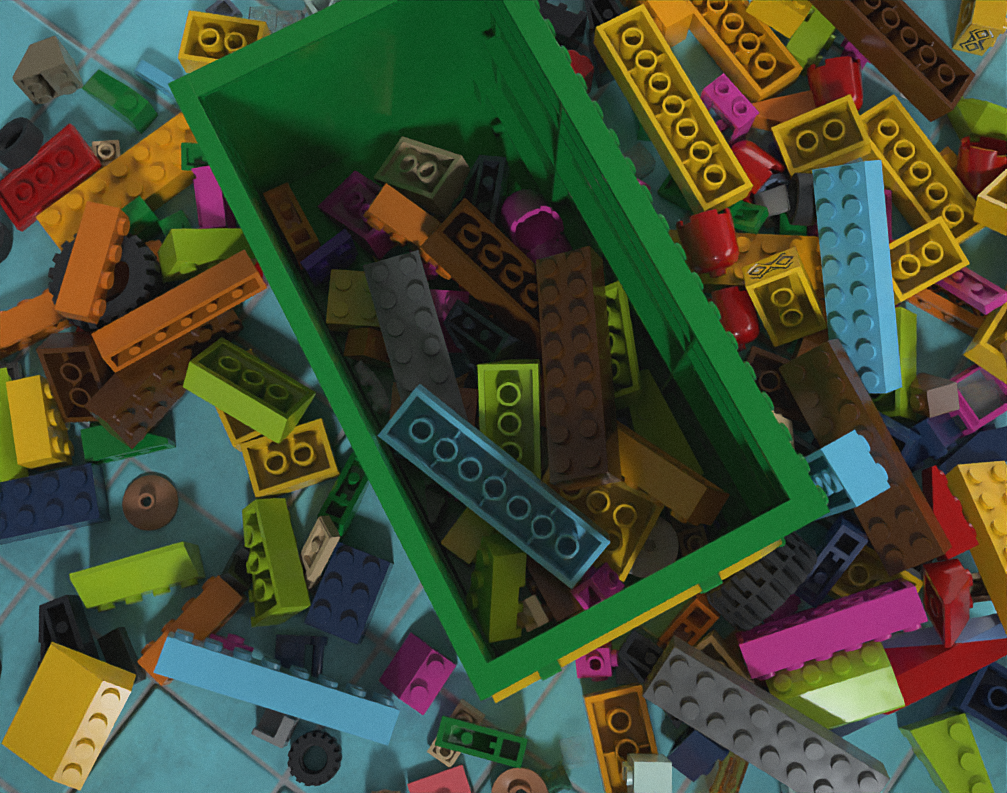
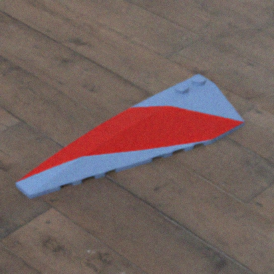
[756,613,1007,738]

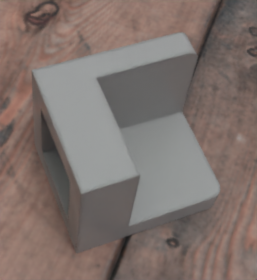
[754,185,790,229]
[251,708,300,748]

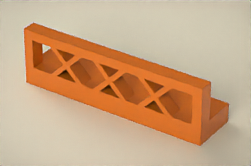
[905,283,989,338]

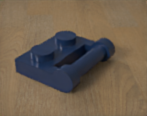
[274,634,328,678]

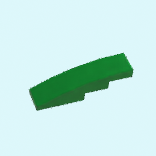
[657,173,769,235]

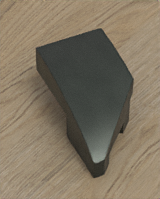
[220,536,252,594]

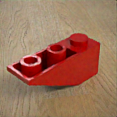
[922,465,979,561]

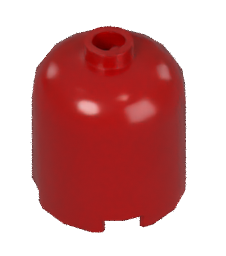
[807,56,863,112]
[955,136,1007,201]
[729,140,786,204]
[675,208,740,278]
[707,286,760,352]

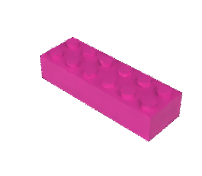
[735,577,928,680]

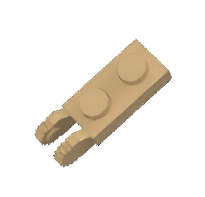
[299,515,341,589]

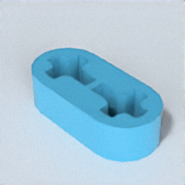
[133,60,175,99]

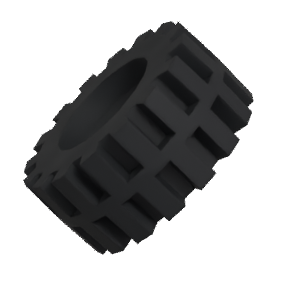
[287,730,342,786]

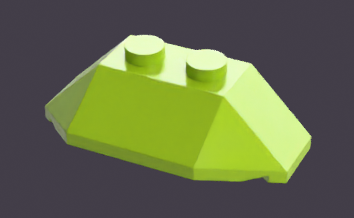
[946,96,1007,142]

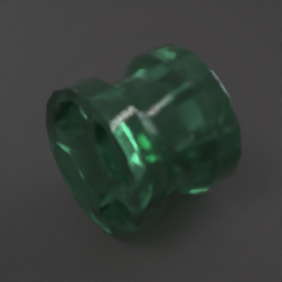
[540,761,573,793]

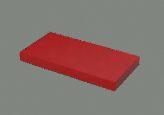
[0,123,103,232]

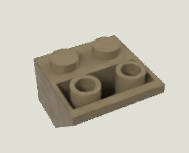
[12,36,84,105]

